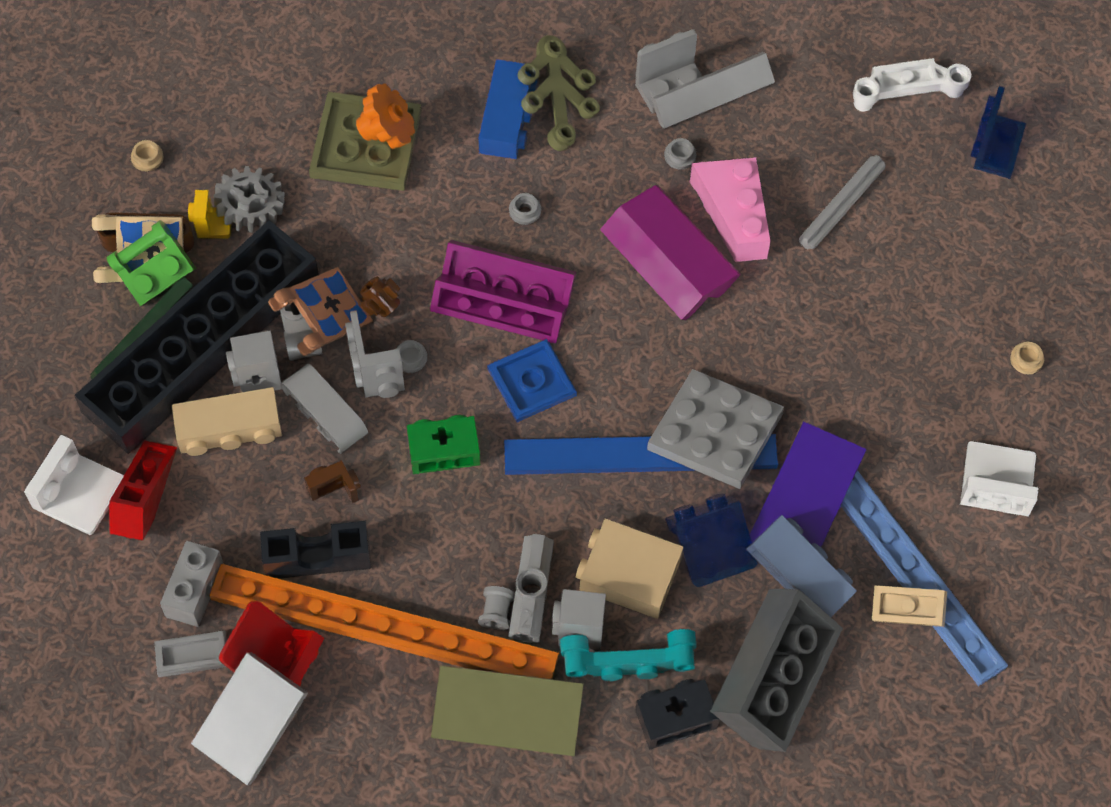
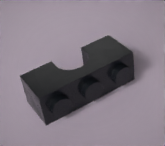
[260,521,371,579]

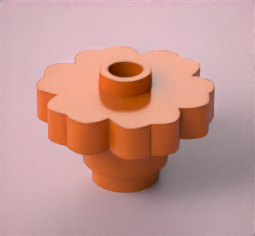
[356,83,415,149]

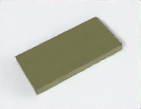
[431,665,584,756]

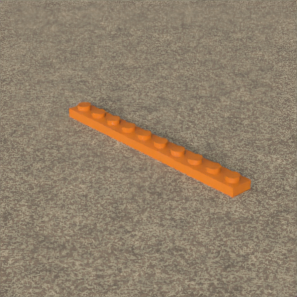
[209,564,559,679]

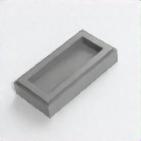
[154,630,227,677]

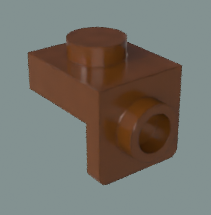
[304,460,361,503]

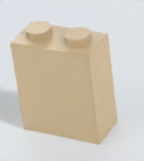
[576,519,684,619]

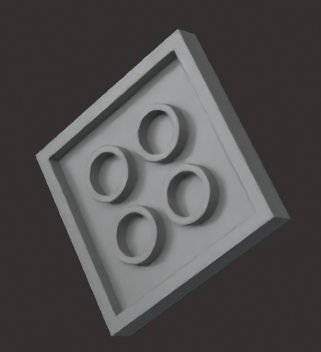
[647,369,784,489]

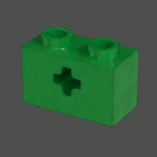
[406,415,480,474]

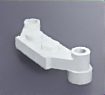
[853,58,972,112]

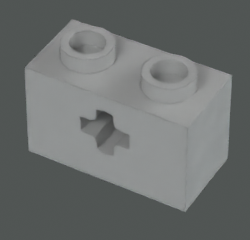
[226,331,282,392]
[160,541,224,627]
[552,589,606,651]

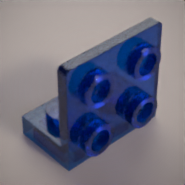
[970,86,1026,179]

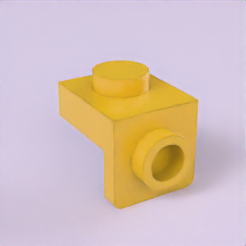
[188,190,232,239]

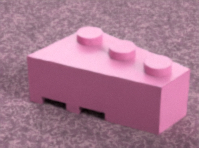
[690,158,770,262]

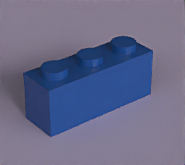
[479,59,538,159]

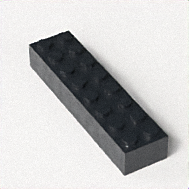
[74,220,319,454]

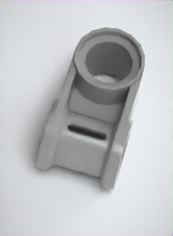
[280,302,323,361]

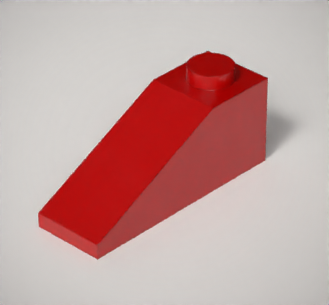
[109,440,177,540]

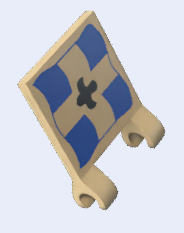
[92,214,184,283]

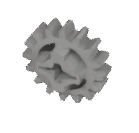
[214,166,284,232]

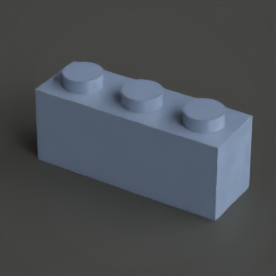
[746,515,857,617]

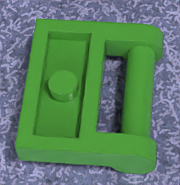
[106,220,196,306]

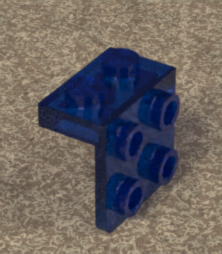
[665,494,758,587]

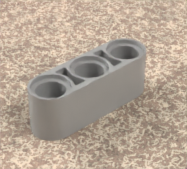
[281,364,368,454]

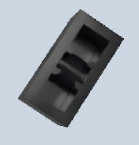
[635,679,719,750]

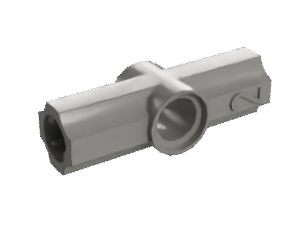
[509,534,554,644]

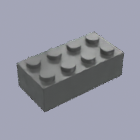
[710,589,843,752]

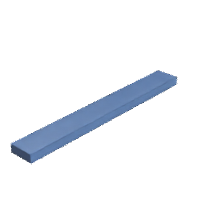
[841,470,1008,686]

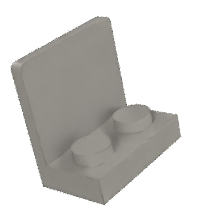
[635,29,703,113]

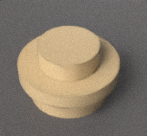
[131,140,163,171]
[1010,342,1044,374]

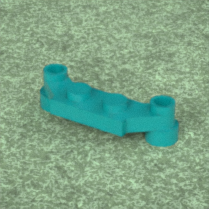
[560,629,697,681]

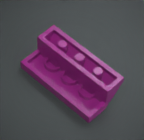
[600,185,741,320]
[430,240,577,344]

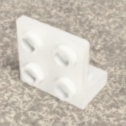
[24,435,124,535]
[960,441,1038,517]

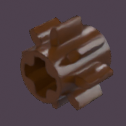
[360,276,400,317]

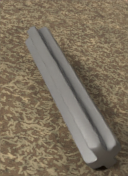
[799,155,886,250]

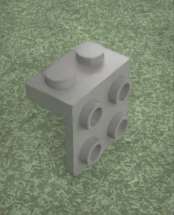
[345,310,405,398]

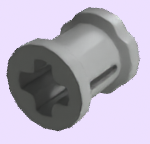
[478,586,515,630]

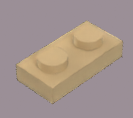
[872,585,947,627]

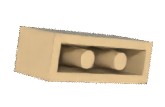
[172,387,282,456]

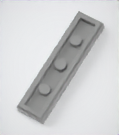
[651,52,775,129]

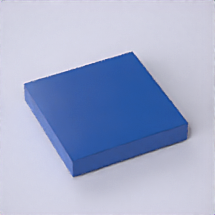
[487,339,577,422]

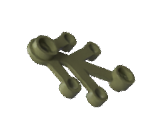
[517,35,600,151]

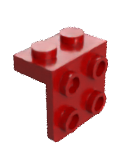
[219,601,325,686]

